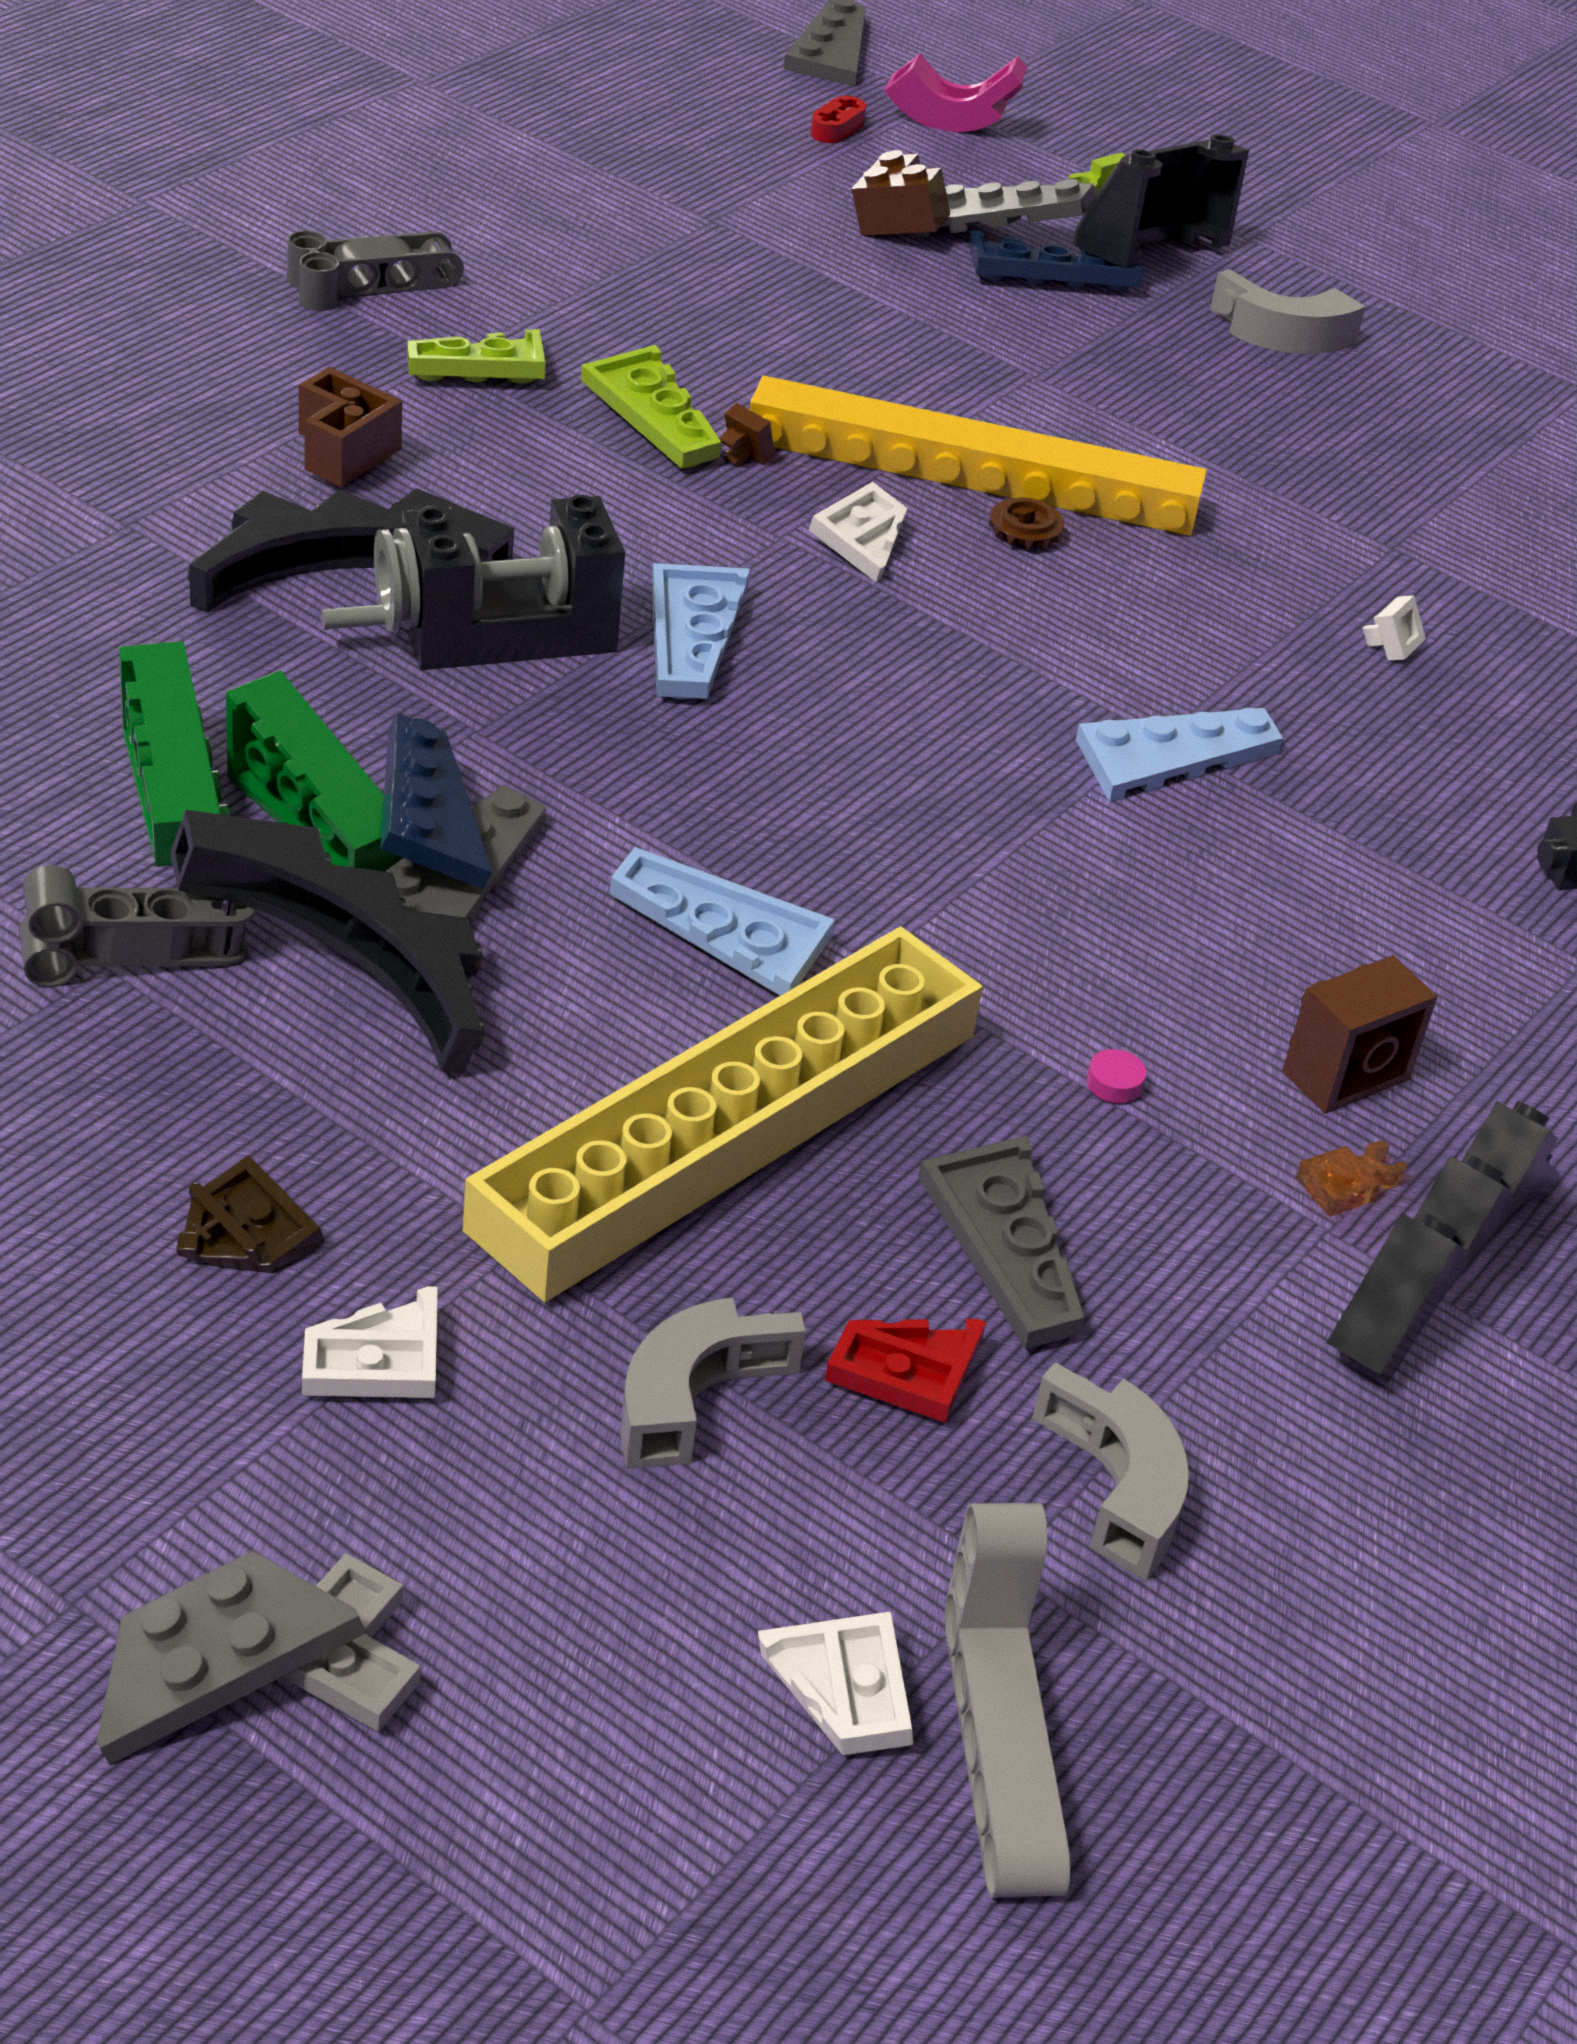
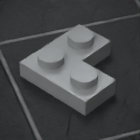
[282,1553,421,1732]

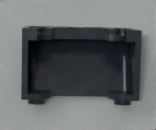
[1073,134,1249,269]

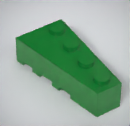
[118,641,230,867]
[226,670,403,872]

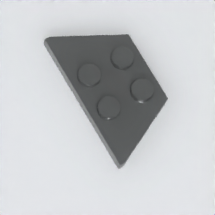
[97,1551,367,1765]

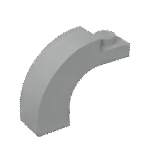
[1210,269,1366,354]
[621,1298,806,1469]
[1032,1362,1189,1581]

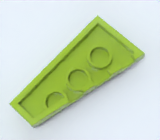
[581,345,721,469]

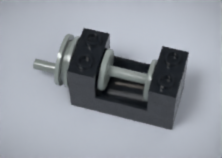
[321,495,626,671]

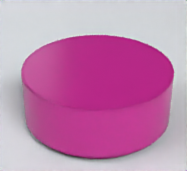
[1086,1049,1147,1103]

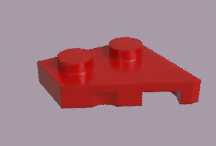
[825,1319,986,1423]

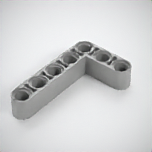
[945,1503,1070,1898]

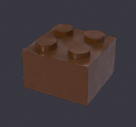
[1282,955,1438,1114]

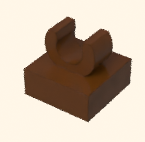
[720,402,775,467]

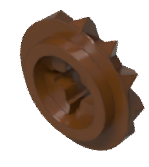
[989,497,1064,550]

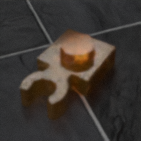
[1295,1141,1408,1217]

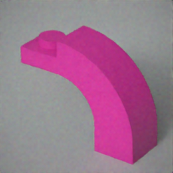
[884,53,1028,132]

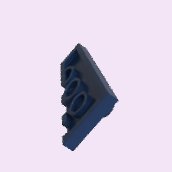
[969,230,1143,291]
[380,712,493,889]

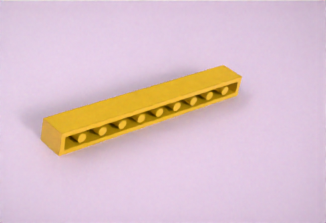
[749,375,1207,536]

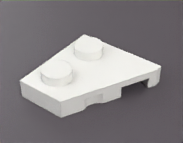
[809,482,907,582]
[302,1287,438,1398]
[758,1612,913,1755]

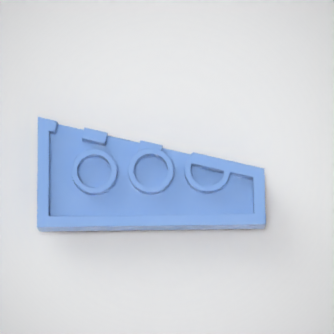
[652,563,750,700]
[1076,708,1283,802]
[610,847,835,996]

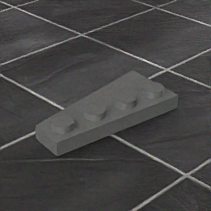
[783,0,866,87]
[915,179,1095,238]
[385,784,546,925]
[918,1135,1085,1349]

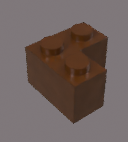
[851,150,951,236]
[299,367,403,487]

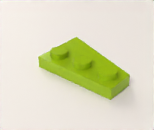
[407,329,546,384]

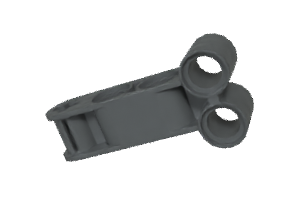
[287,230,464,311]
[18,865,254,988]

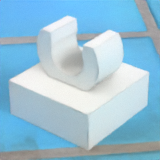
[1363,595,1426,661]

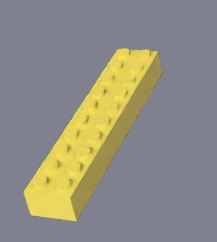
[463,926,983,1303]

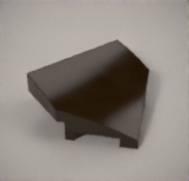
[176,1155,325,1274]

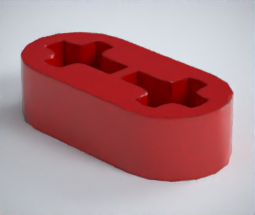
[810,96,867,143]

